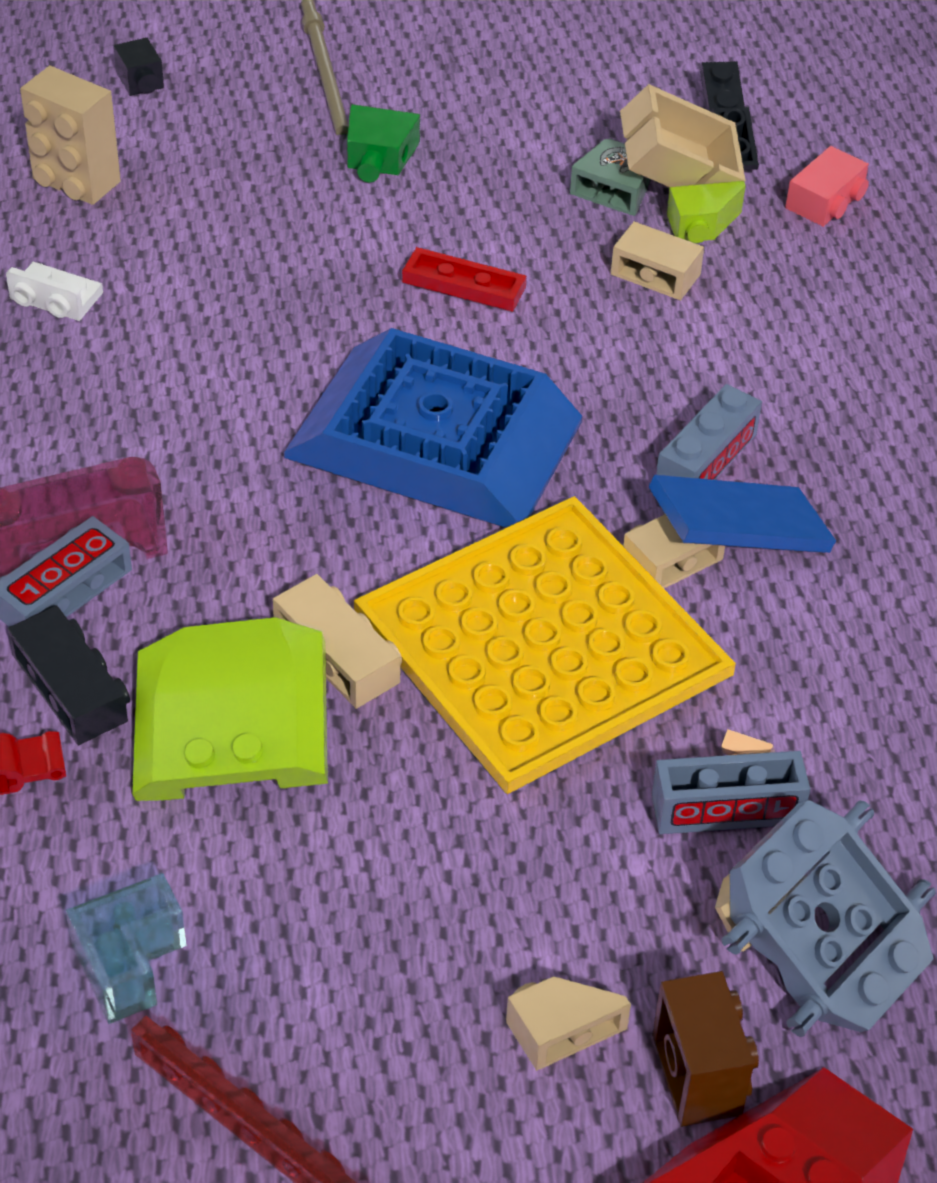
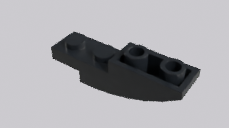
[700,61,759,170]

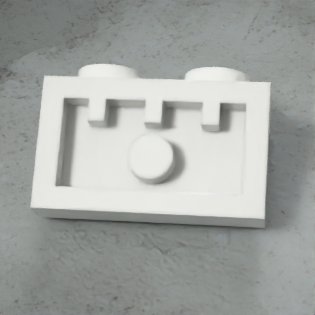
[6,262,103,321]

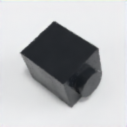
[113,37,164,96]

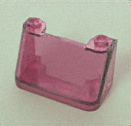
[0,457,168,578]

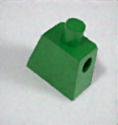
[347,104,420,182]

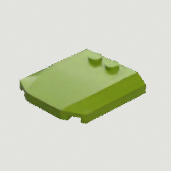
[133,617,328,801]

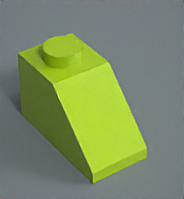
[667,181,746,243]

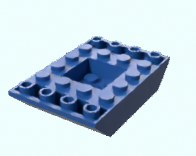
[284,328,583,528]

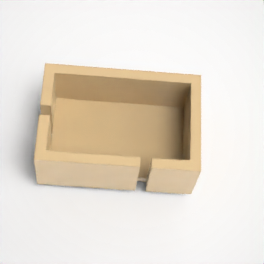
[20,65,121,205]
[620,84,746,187]

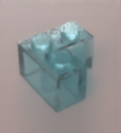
[66,873,186,1025]

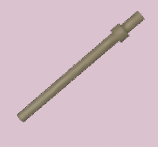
[301,0,349,135]

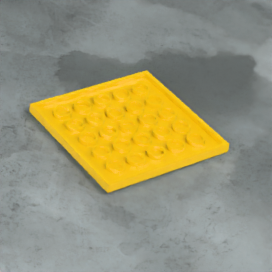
[354,496,736,795]

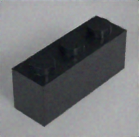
[7,605,130,746]

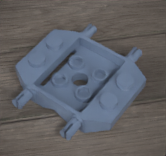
[722,799,936,1037]

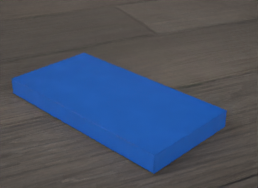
[649,475,836,553]

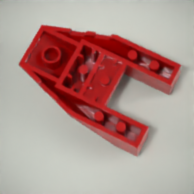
[643,1067,913,1183]

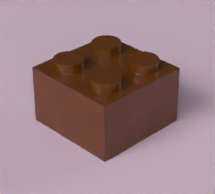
[652,971,759,1127]

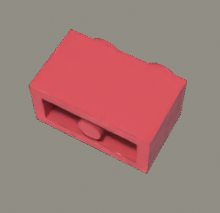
[785,146,869,227]

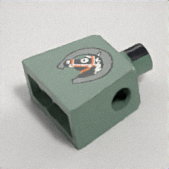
[570,139,651,216]

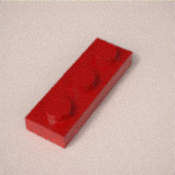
[402,247,527,312]

